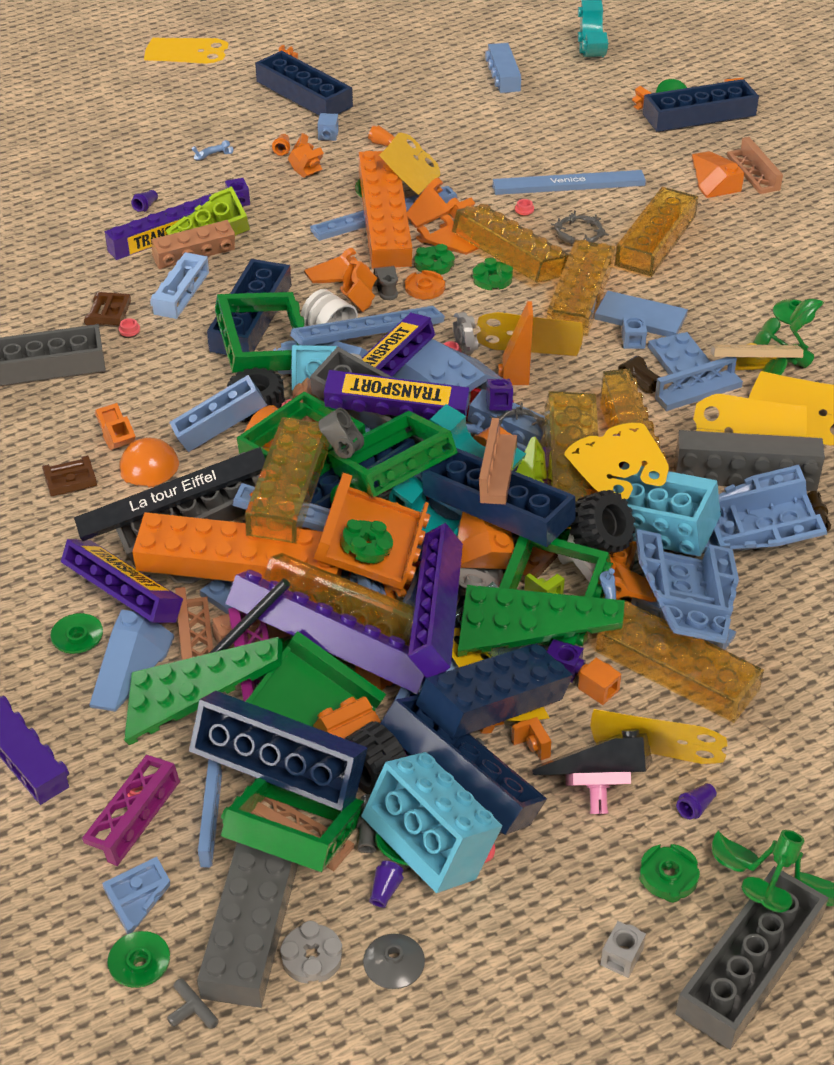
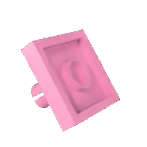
[566,772,631,814]

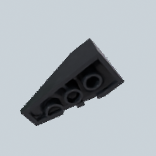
[532,729,652,775]

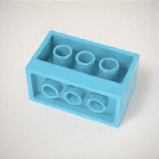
[613,463,721,557]
[361,752,502,893]

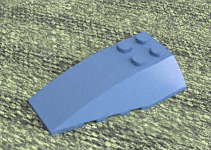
[392,339,503,392]
[674,465,827,553]
[635,529,739,643]

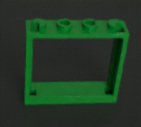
[215,292,305,373]
[237,392,366,491]
[327,411,458,497]
[499,536,613,647]
[221,778,364,872]

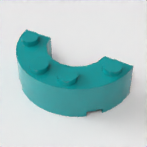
[577,0,609,57]
[430,404,526,470]
[389,476,460,536]

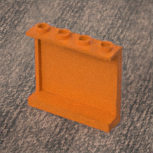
[314,473,430,590]

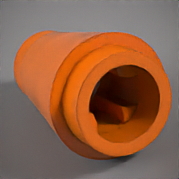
[368,125,395,146]
[272,134,290,156]

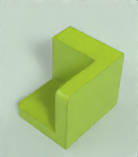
[524,573,565,594]

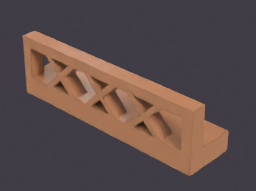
[727,137,783,194]
[479,418,517,504]
[175,587,213,660]
[251,797,354,871]

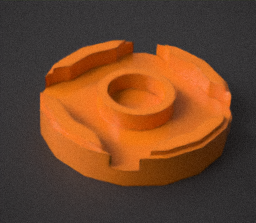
[405,270,446,300]

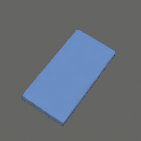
[594,291,688,337]

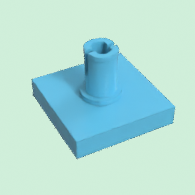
[292,345,337,390]

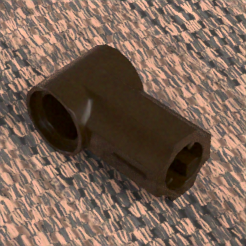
[618,356,660,394]

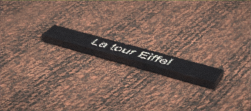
[74,447,269,542]

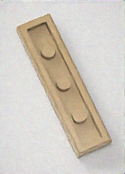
[710,344,804,358]

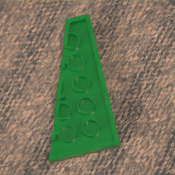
[458,585,625,657]
[124,637,283,745]

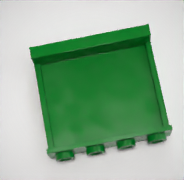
[245,631,386,727]

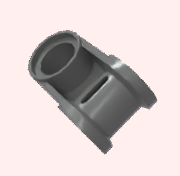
[373,266,398,301]
[319,408,364,459]

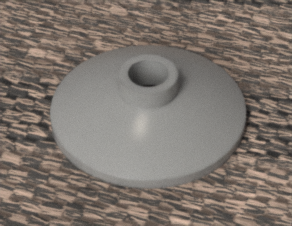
[459,568,500,593]

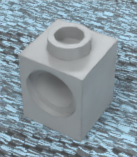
[600,921,646,978]

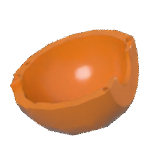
[119,437,180,487]

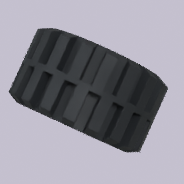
[227,367,285,423]
[569,490,635,554]
[344,721,407,794]

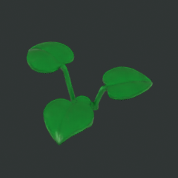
[753,299,824,375]
[712,830,834,912]

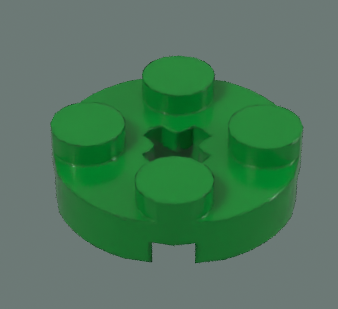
[414,244,455,275]
[472,258,513,290]
[340,519,393,563]
[639,844,700,903]

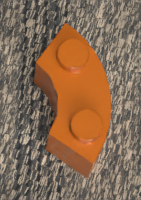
[340,260,377,312]

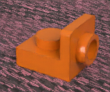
[512,717,552,760]

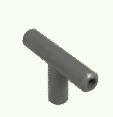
[167,978,219,1029]

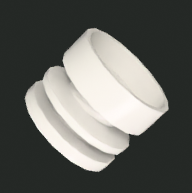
[301,289,358,342]

